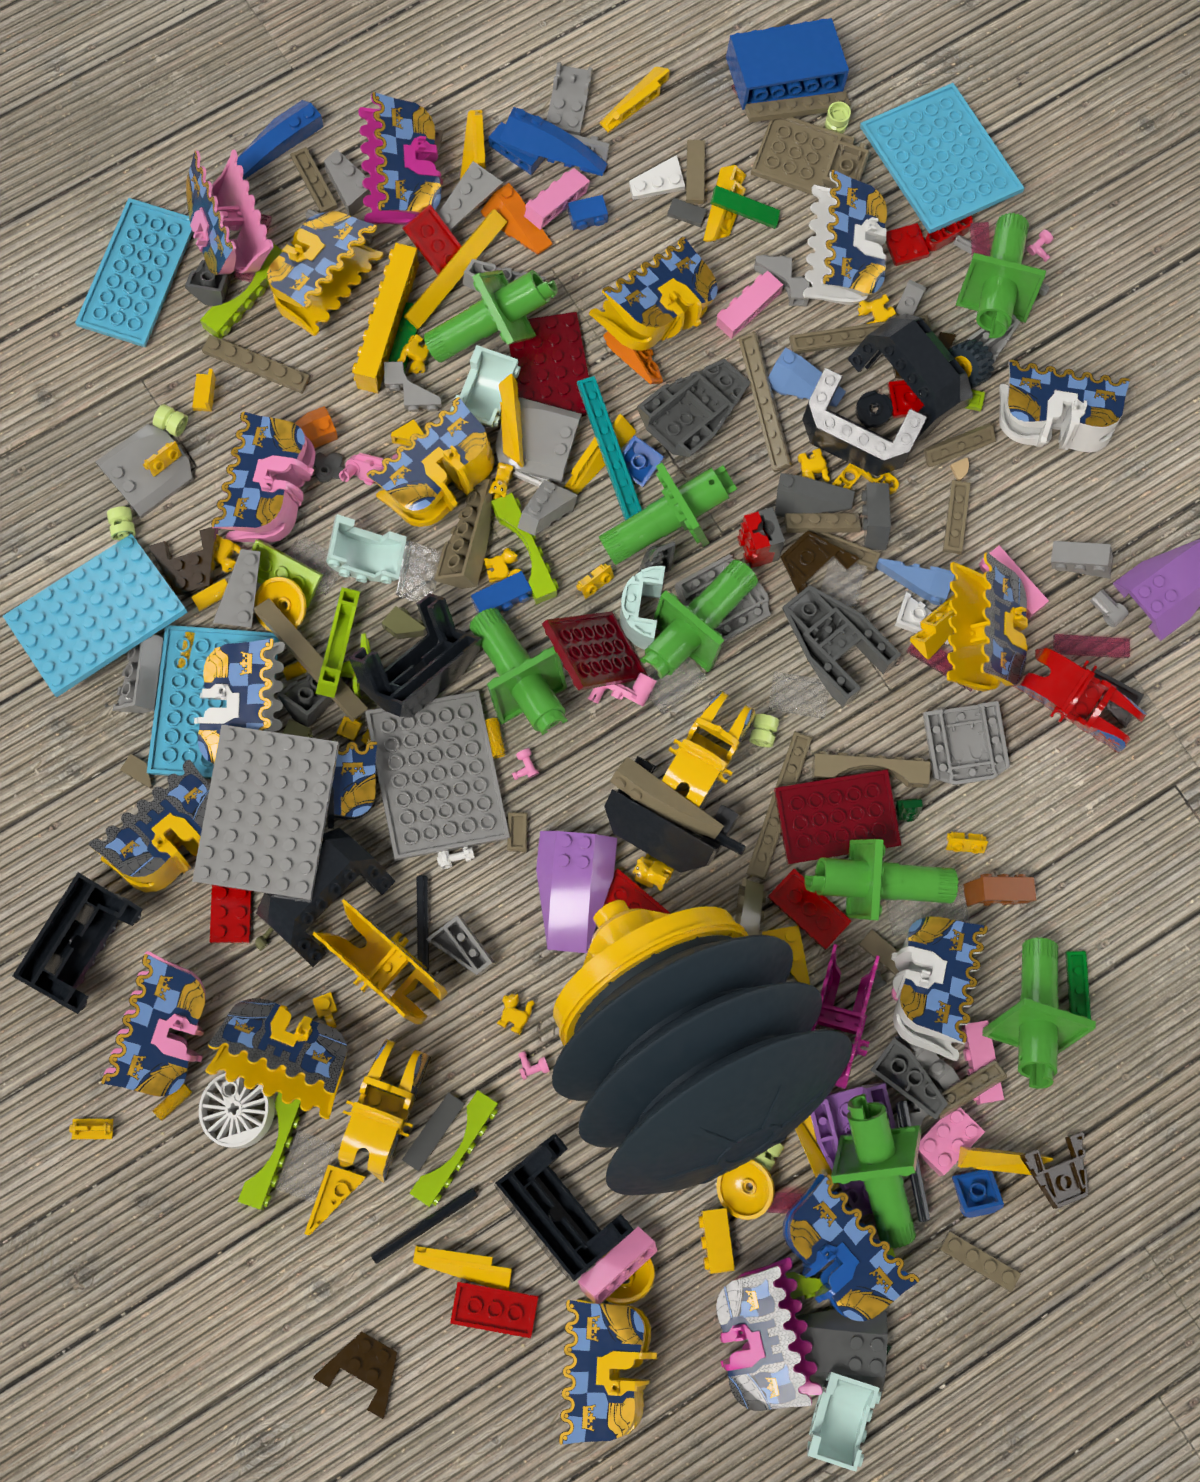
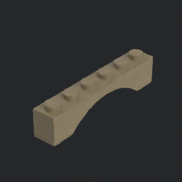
[812,751,930,788]

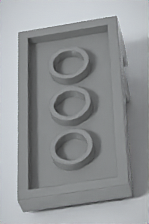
[546,62,593,136]

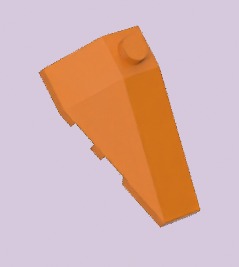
[481,183,553,255]
[603,331,663,384]
[294,406,338,448]

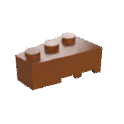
[963,874,1036,907]

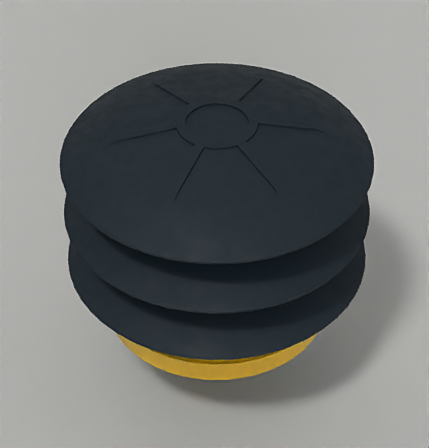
[552,900,852,1196]

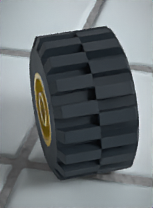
[948,339,994,388]

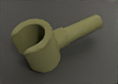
[255,927,273,951]

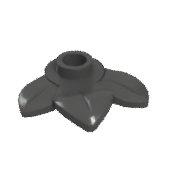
[314,452,344,483]

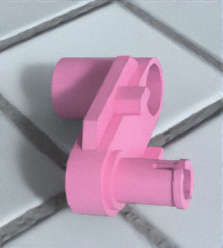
[339,453,398,486]
[588,672,657,706]

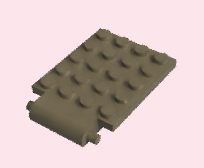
[751,117,870,195]

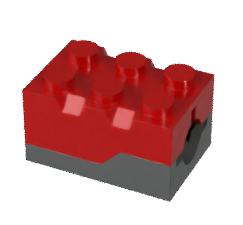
[737,507,785,569]

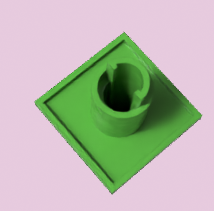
[956,213,1046,338]
[424,270,558,363]
[598,463,737,565]
[640,559,758,679]
[469,608,568,735]
[804,839,958,920]
[982,937,1096,1089]
[831,1094,921,1248]

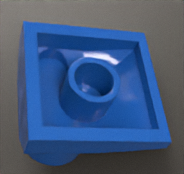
[622,435,665,487]
[952,1170,1004,1218]

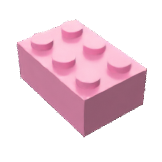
[918,1108,985,1176]

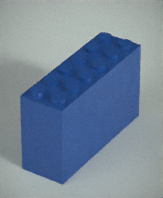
[726,18,849,110]

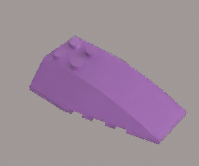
[1113,539,1200,641]
[536,831,618,953]
[810,1083,895,1216]

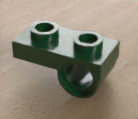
[896,798,923,822]

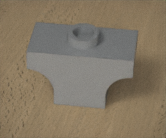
[895,280,927,315]

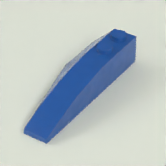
[237,100,324,180]
[499,107,607,176]

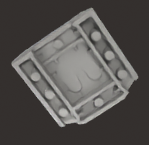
[495,397,582,483]
[95,424,194,519]
[674,554,771,643]
[922,701,1010,785]

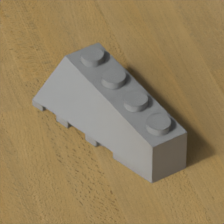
[112,635,163,713]

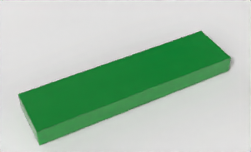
[710,185,780,229]
[388,302,418,374]
[1065,951,1091,1020]

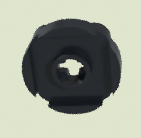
[855,391,893,429]

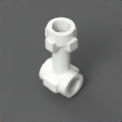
[437,847,474,869]

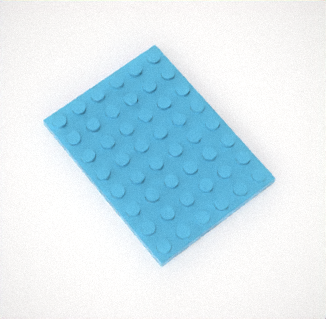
[860,83,1024,234]
[3,534,188,698]
[147,625,280,779]

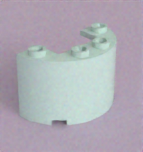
[450,345,520,428]
[326,514,407,584]
[620,566,665,650]
[807,1372,881,1472]

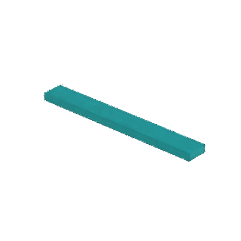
[576,376,642,520]

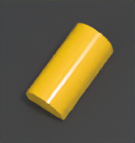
[191,579,227,612]

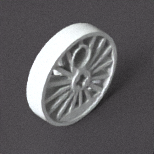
[199,1073,275,1149]

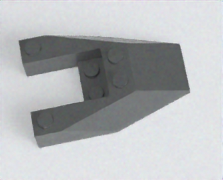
[782,585,901,708]

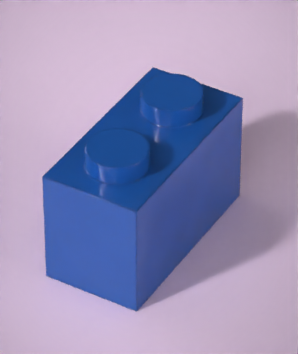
[568,195,608,230]

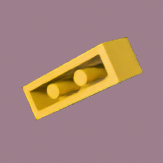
[698,1208,735,1274]

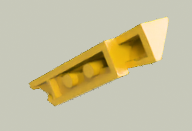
[460,110,486,180]
[703,165,746,242]
[498,374,524,467]
[565,414,636,494]
[910,594,955,660]
[795,1116,840,1191]
[958,1147,1053,1175]
[413,1246,512,1291]

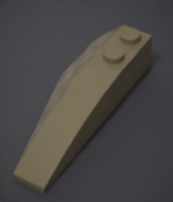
[434,479,492,589]
[610,757,724,839]

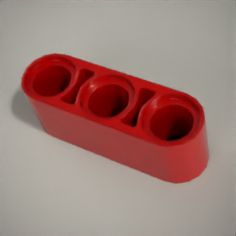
[925,216,973,251]

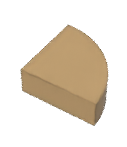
[950,458,969,481]

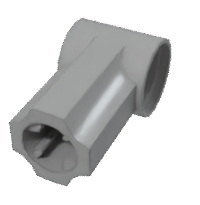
[1090,589,1129,628]

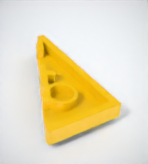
[762,925,810,985]
[304,1165,366,1236]

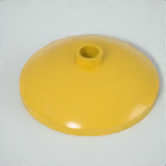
[254,577,306,633]
[716,1159,775,1220]
[602,1251,655,1305]

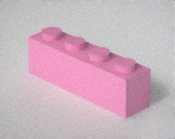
[524,168,590,230]
[716,271,783,339]
[979,545,1049,620]
[961,1020,1004,1105]
[578,1226,657,1304]

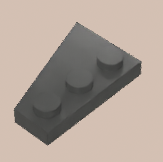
[1091,668,1144,728]

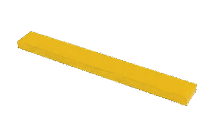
[404,209,507,329]

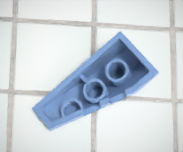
[768,347,846,407]
[876,558,955,605]

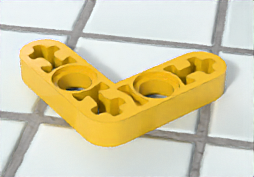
[832,463,899,494]

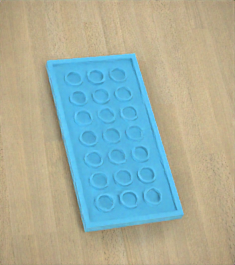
[75,198,193,347]

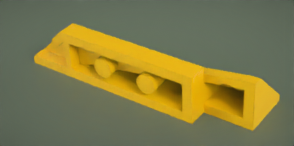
[600,67,670,133]

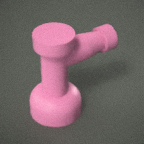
[1027,230,1053,262]
[512,748,539,780]
[518,1052,550,1080]

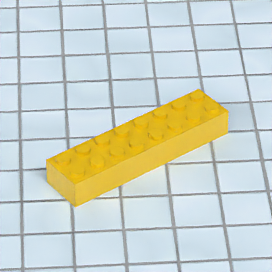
[352,243,419,394]

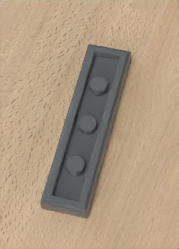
[402,1092,465,1172]

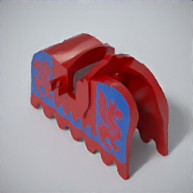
[1012,648,1147,754]

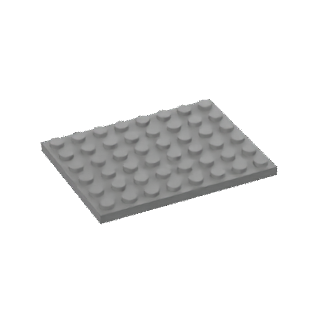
[365,691,510,861]
[192,725,340,900]

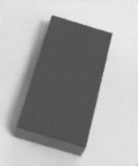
[667,198,707,227]

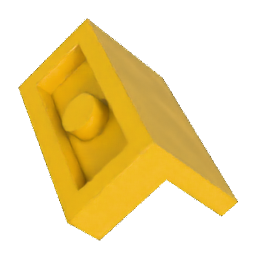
[192,368,216,412]

